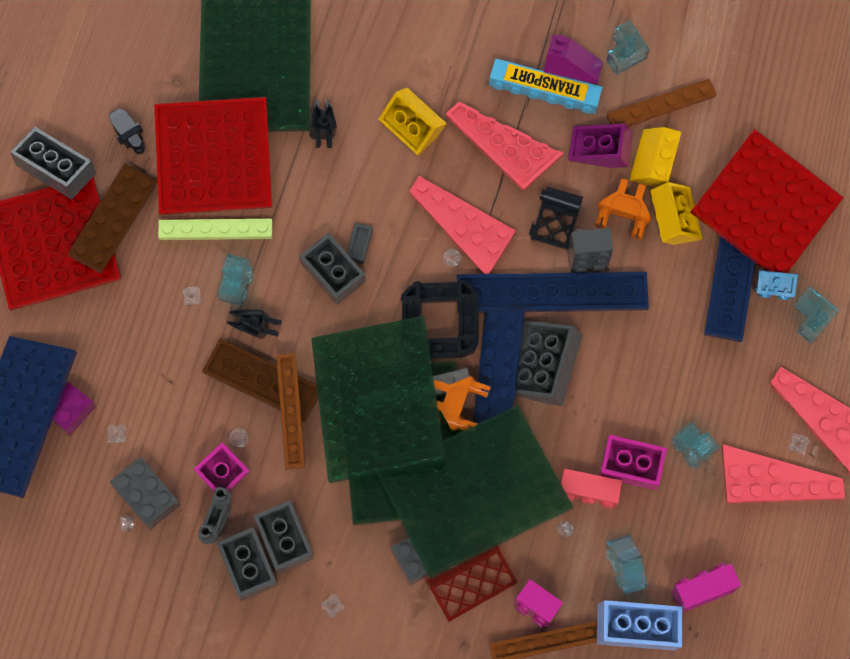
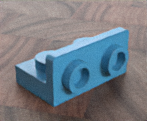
[755,270,798,300]

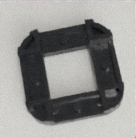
[400,280,479,359]

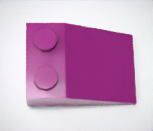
[544,35,603,84]
[568,124,633,168]
[52,382,96,436]

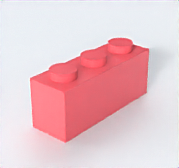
[559,469,622,509]

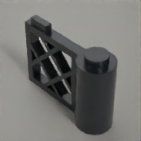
[529,186,583,250]

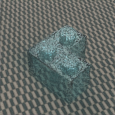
[606,20,649,75]
[217,253,254,306]
[794,286,840,344]
[671,422,720,470]
[605,534,648,595]

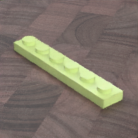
[158,219,272,240]

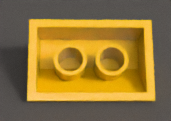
[378,88,447,155]
[629,127,681,188]
[650,182,703,245]

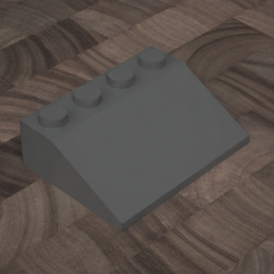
[516,320,582,406]

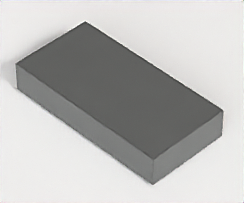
[347,223,373,264]

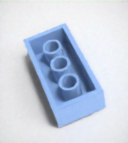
[597,600,682,650]

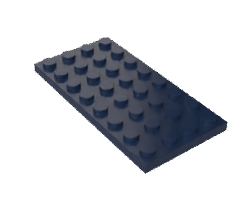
[0,336,77,499]

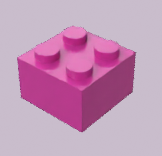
[193,442,251,492]
[514,579,563,628]

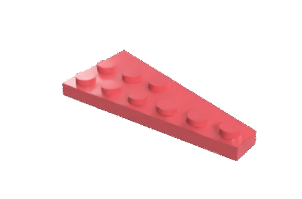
[446,102,563,191]
[409,176,516,274]
[770,367,850,474]
[722,444,845,503]

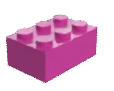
[599,435,667,490]
[671,563,741,613]

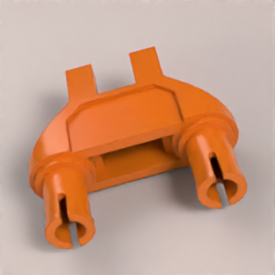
[594,178,651,240]
[426,376,491,435]

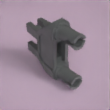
[198,487,232,544]

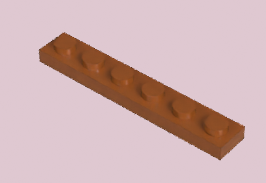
[607,78,717,127]
[276,353,305,470]
[489,621,597,659]

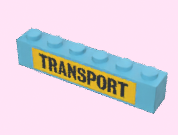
[489,59,603,114]

